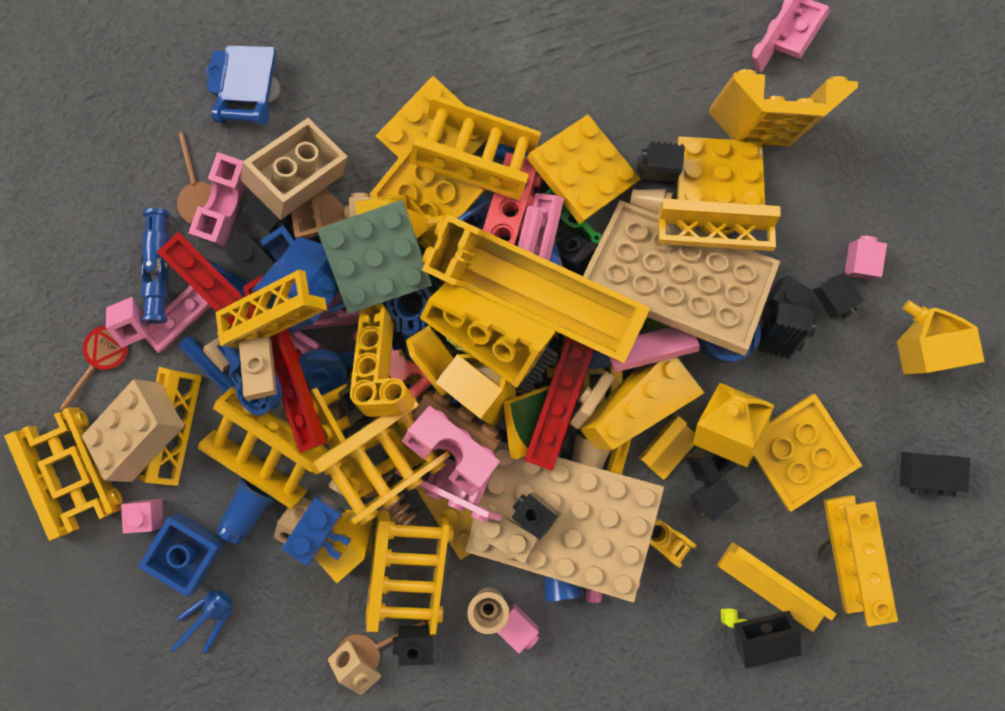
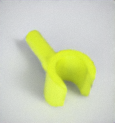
[721,608,747,628]

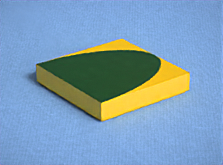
[503,386,550,459]

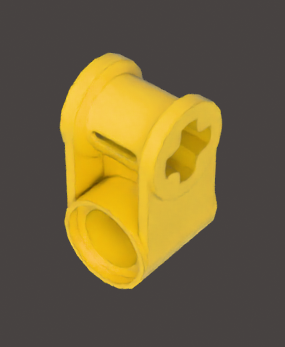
[650,518,697,568]

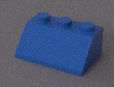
[251,237,339,334]

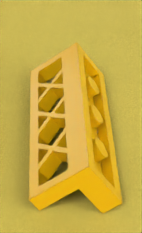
[658,199,781,251]
[216,270,327,349]
[136,367,202,486]
[717,542,837,632]

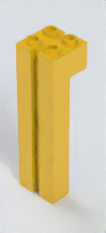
[422,214,651,363]

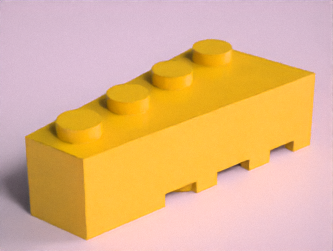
[420,282,556,387]
[579,357,704,450]

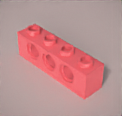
[483,152,543,246]

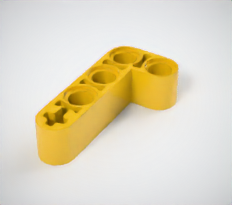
[350,303,415,417]

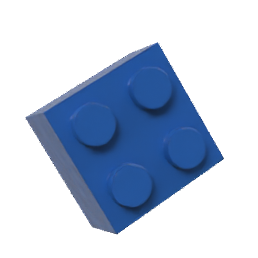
[138,513,227,597]

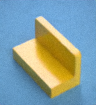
[406,325,455,396]
[638,415,695,479]

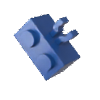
[281,494,352,566]

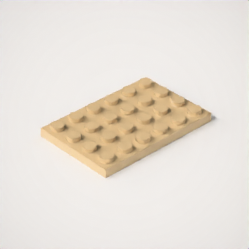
[583,200,780,356]
[465,441,664,603]

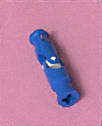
[141,208,169,324]

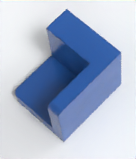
[260,225,296,261]

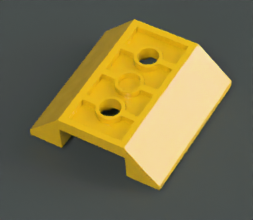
[709,69,858,147]

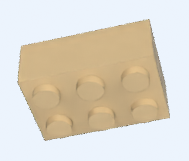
[241,118,348,220]
[82,379,184,482]

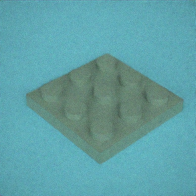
[317,199,433,314]

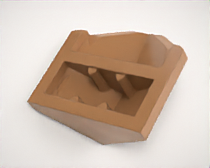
[291,188,345,239]

